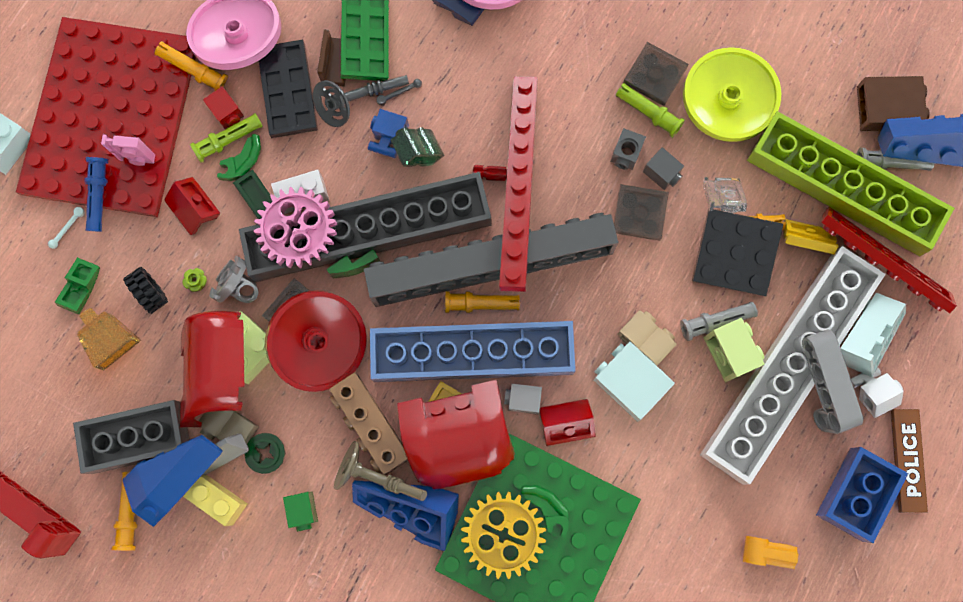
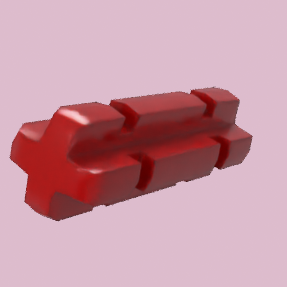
[473,165,507,181]

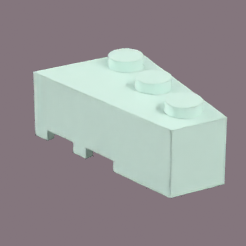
[840,293,906,377]

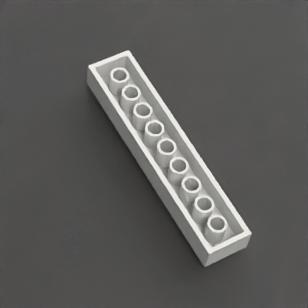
[700,246,885,485]

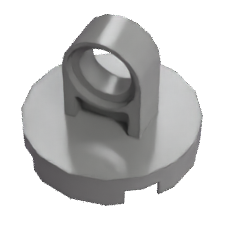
[209,256,258,303]

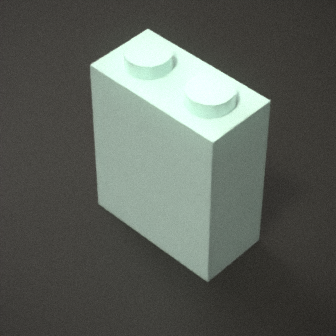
[593,342,675,422]

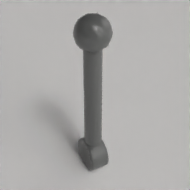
[376,79,422,106]

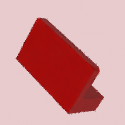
[164,177,220,235]
[539,399,596,446]

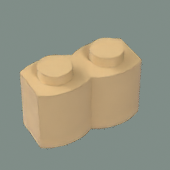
[617,310,677,366]

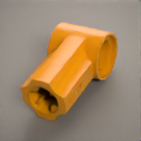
[742,536,799,569]

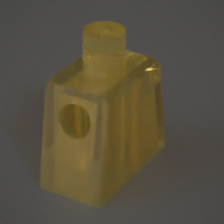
[77,308,141,370]

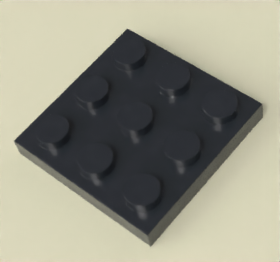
[692,209,783,296]

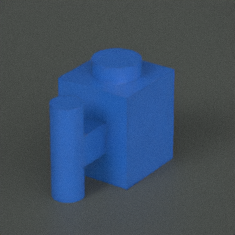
[368,109,409,158]

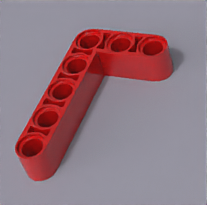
[0,471,81,559]

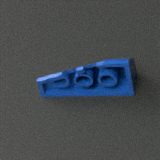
[122,435,223,527]

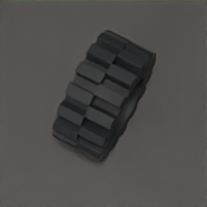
[123,267,168,314]

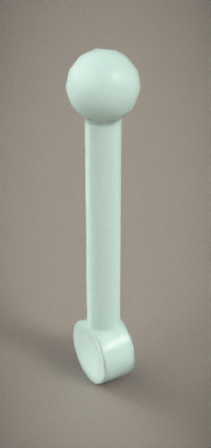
[48,207,85,249]

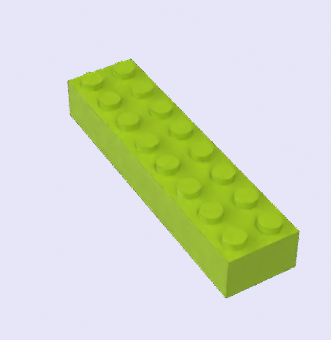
[747,111,955,257]

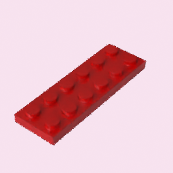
[821,207,957,314]

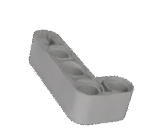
[802,329,863,434]

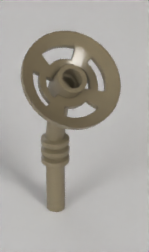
[334,441,427,501]

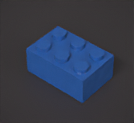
[816,447,909,543]

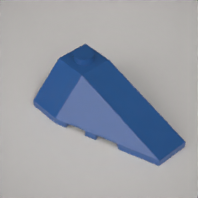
[352,480,459,551]

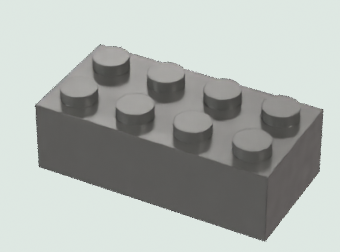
[73,400,190,474]

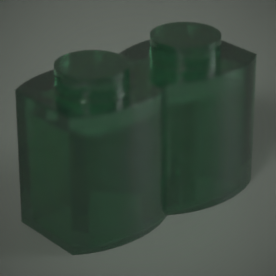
[391,127,445,167]

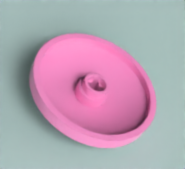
[186,0,281,70]

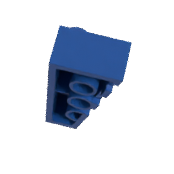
[877,114,963,167]

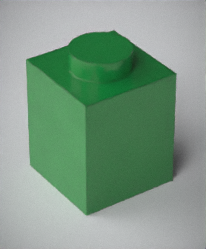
[283,492,318,532]

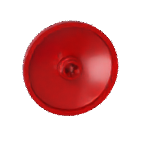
[265,290,367,392]

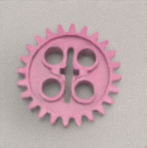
[254,187,337,268]

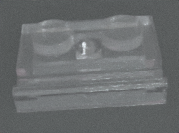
[703,177,747,213]

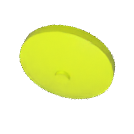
[683,47,782,142]

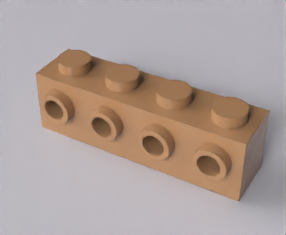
[330,372,408,475]

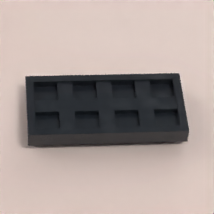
[259,39,318,138]

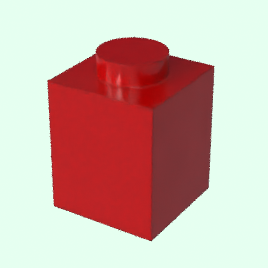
[203,86,244,129]

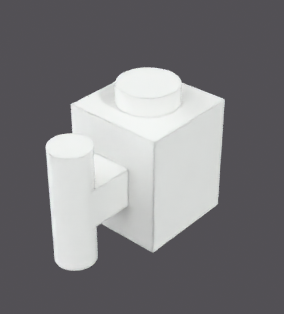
[851,368,904,418]

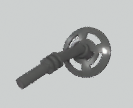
[313,75,409,127]

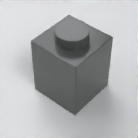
[643,147,684,190]

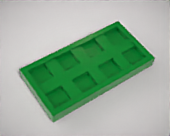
[340,0,389,81]

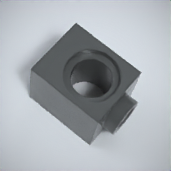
[610,128,646,170]

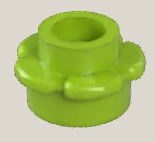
[182,268,207,292]

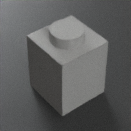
[504,384,542,414]

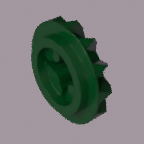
[244,433,286,474]

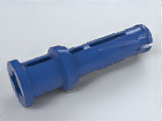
[84,157,109,232]

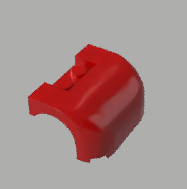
[180,311,244,428]
[397,380,514,489]

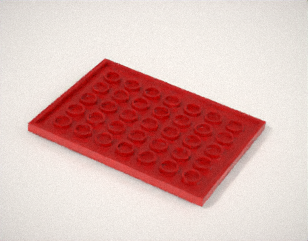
[16,17,196,217]

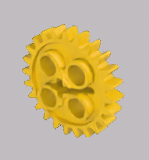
[461,492,546,579]

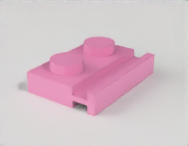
[101,135,155,166]

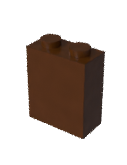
[857,76,930,131]

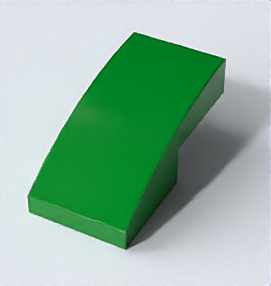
[326,249,381,278]
[55,257,100,315]

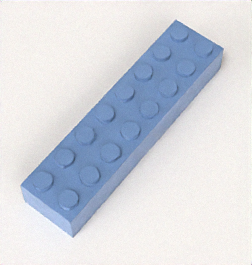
[370,321,575,382]

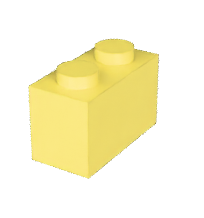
[183,475,248,526]

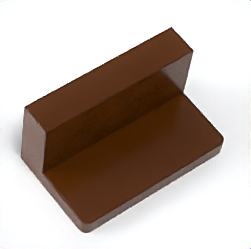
[317,29,346,87]

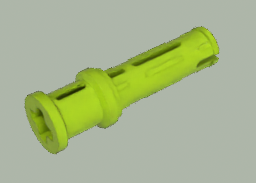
[616,83,685,138]
[190,113,263,163]

